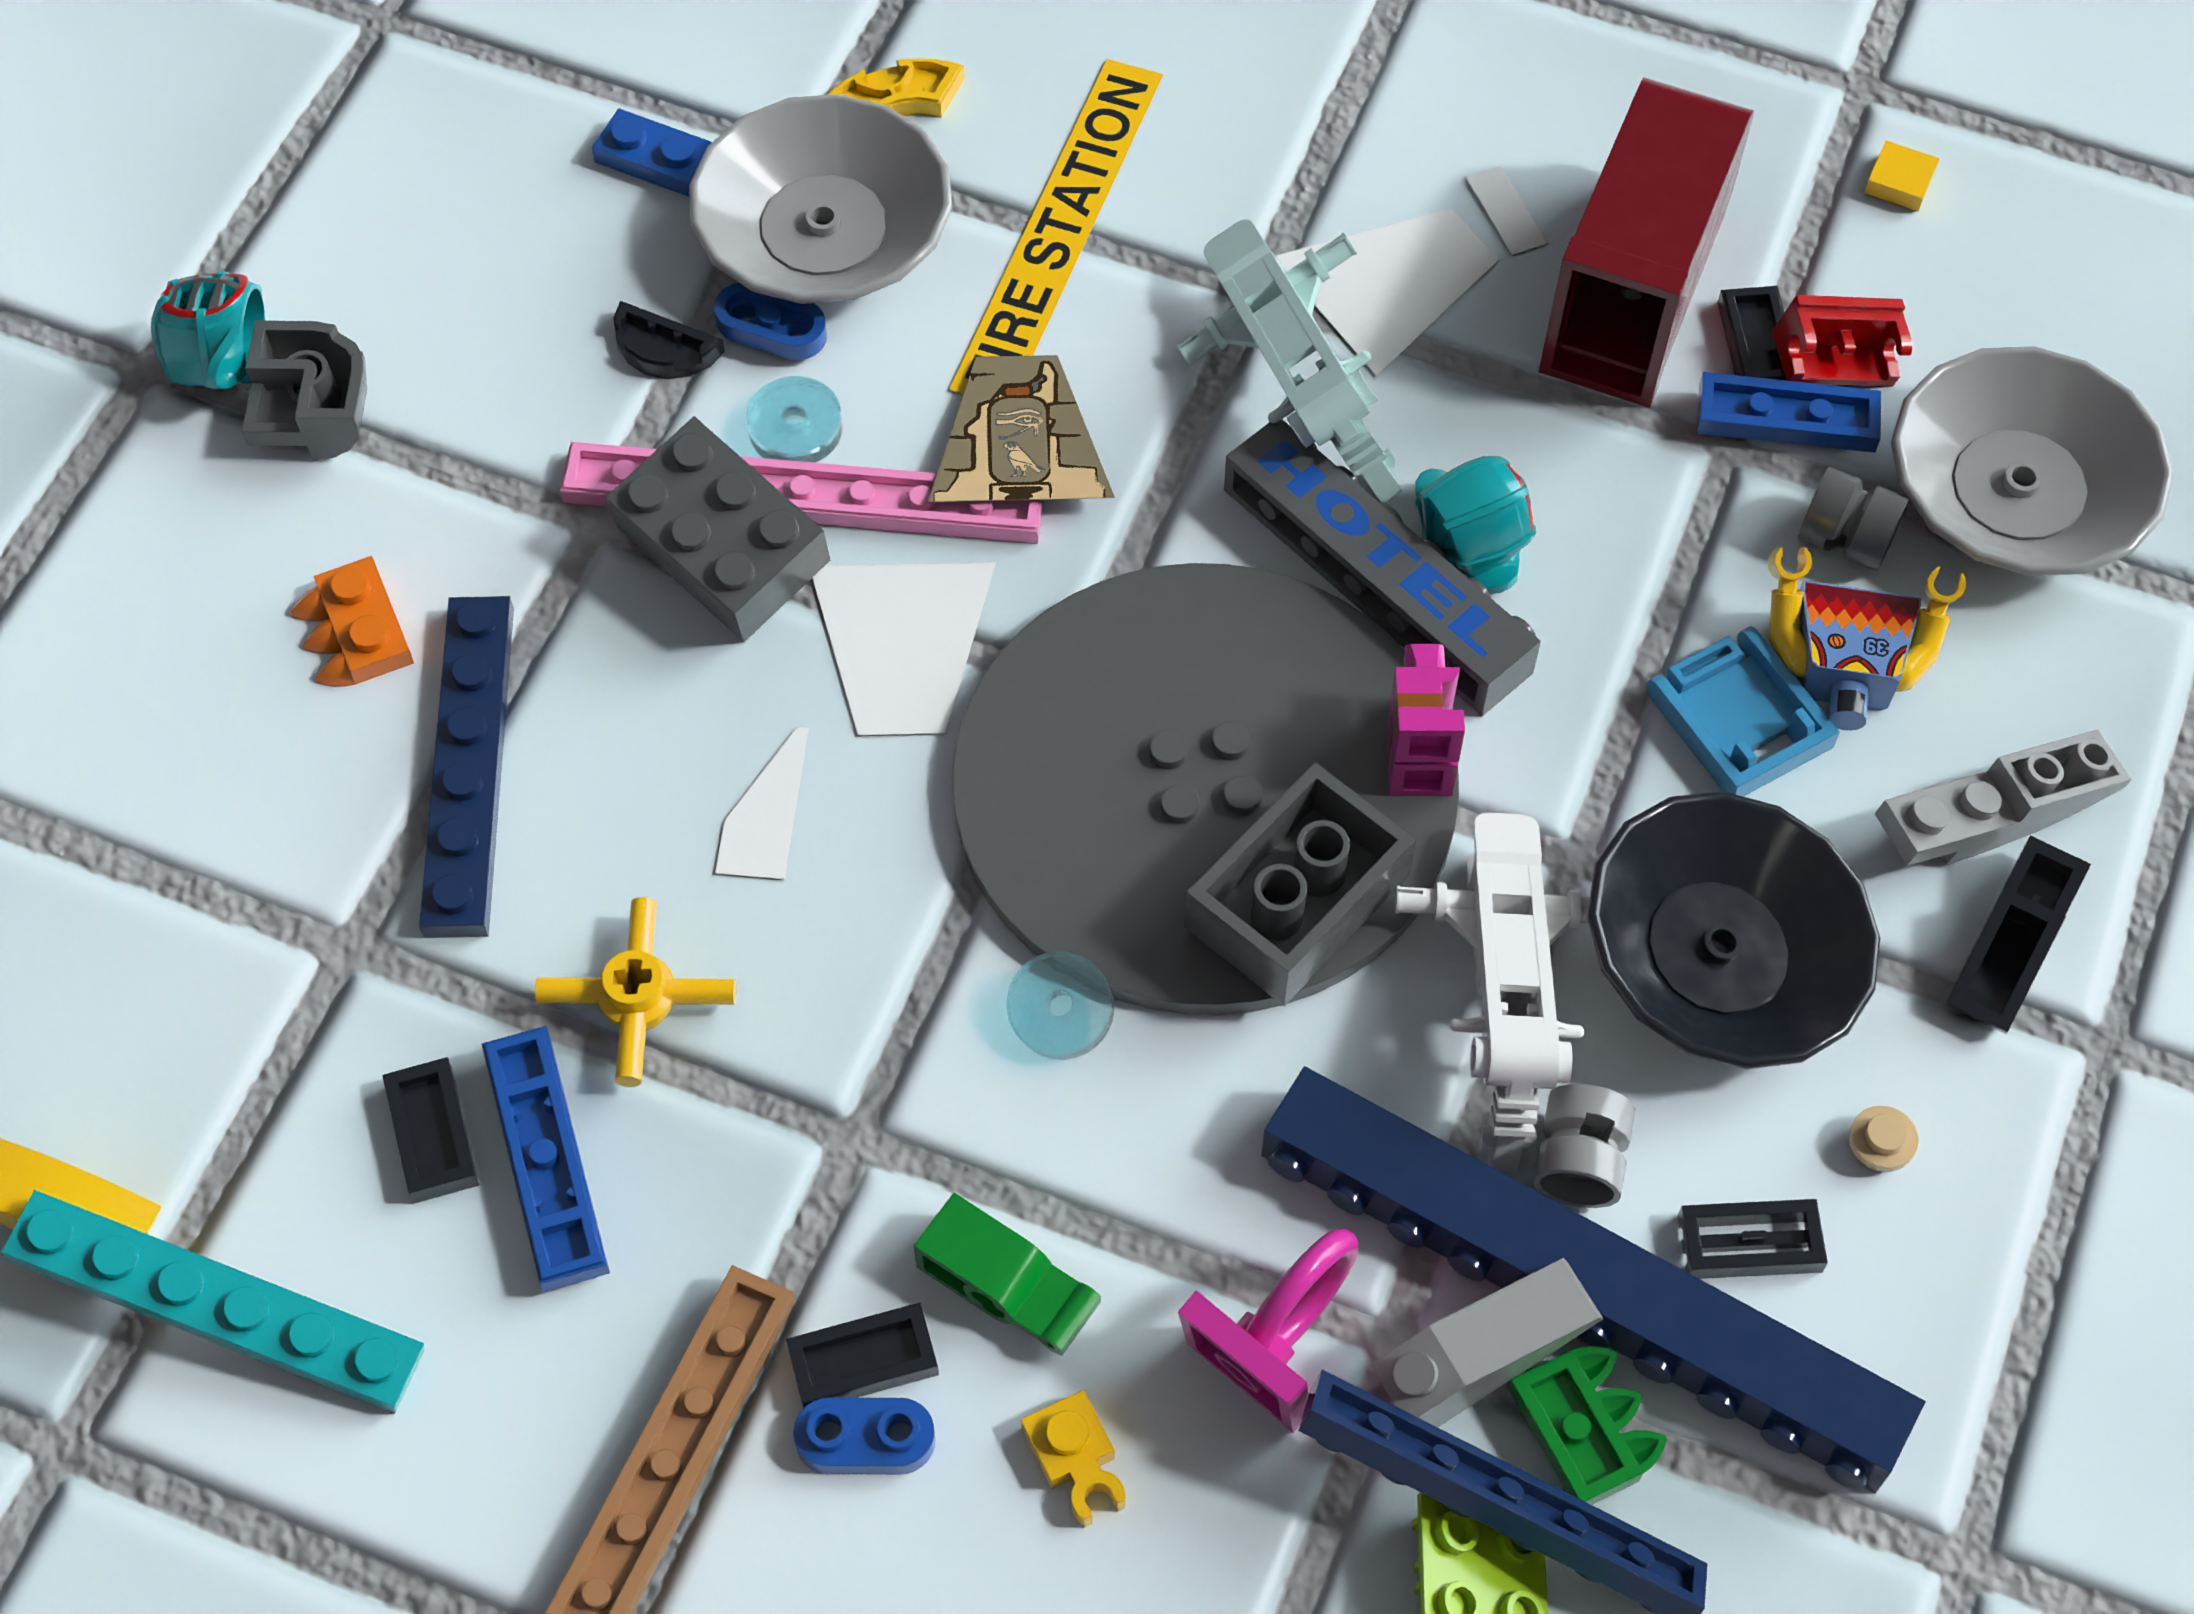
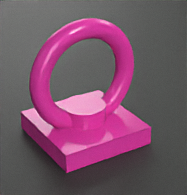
[1178,1229,1359,1433]

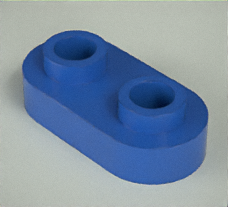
[714,282,827,360]
[793,1397,936,1475]

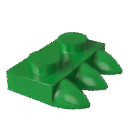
[1508,1346,1667,1505]

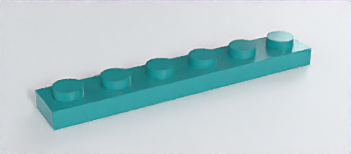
[1,1190,424,1414]

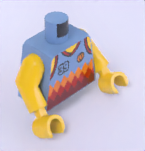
[1767,547,1966,731]

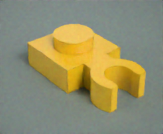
[1021,1390,1125,1527]

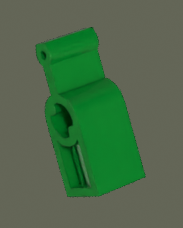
[913,1192,1101,1356]

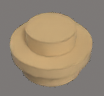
[1849,1106,1919,1172]

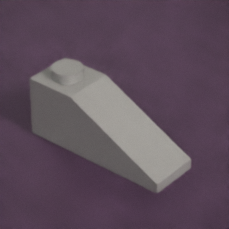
[1371,1258,1603,1427]

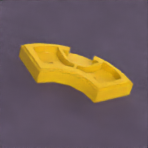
[827,58,965,117]

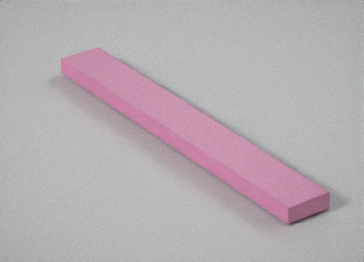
[560,442,1044,544]

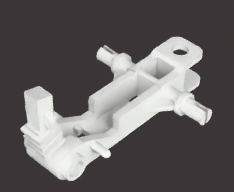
[1394,813,1590,1174]

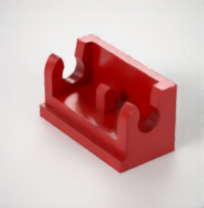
[1772,295,1912,387]

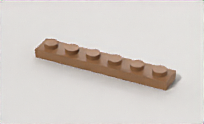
[545,1265,796,1614]

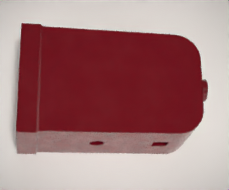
[1538,77,1754,408]

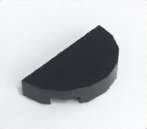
[613,301,725,379]

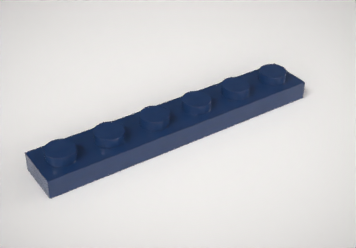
[419,596,514,938]
[1299,1369,1708,1614]

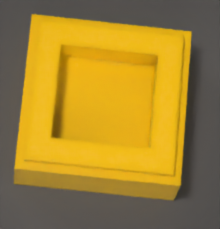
[1864,140,1940,211]

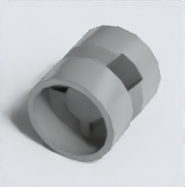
[1533,1084,1636,1208]

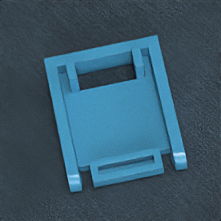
[1646,626,1840,797]

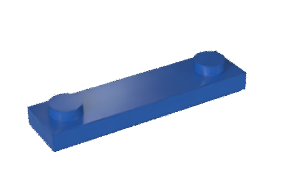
[481,1026,610,1293]

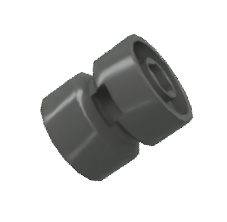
[1797,466,1909,571]

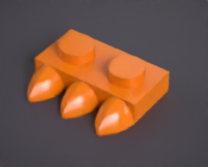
[291,556,414,687]

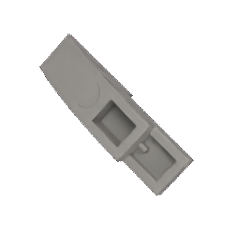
[1875,729,2131,866]

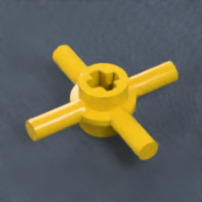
[535,897,736,1087]

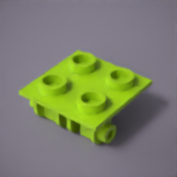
[1412,1493,1548,1614]

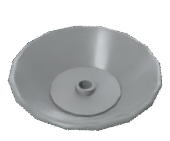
[689,94,953,304]
[1891,346,2173,576]

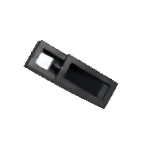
[1945,835,2091,1034]

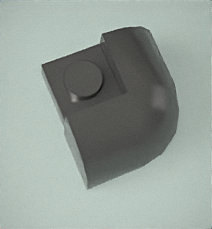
[242,320,367,460]

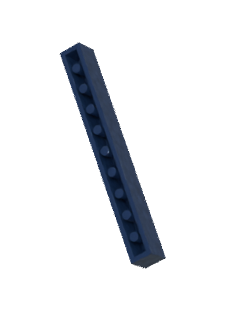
[1261,1066,1926,1494]

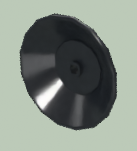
[1587,791,1880,1069]

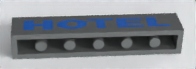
[1224,419,1541,716]

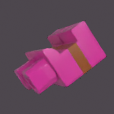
[1386,644,1465,796]

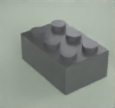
[606,416,831,642]
[1184,762,1417,1006]

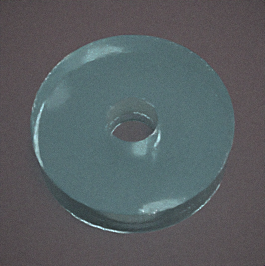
[746,376,843,463]
[1006,951,1114,1060]

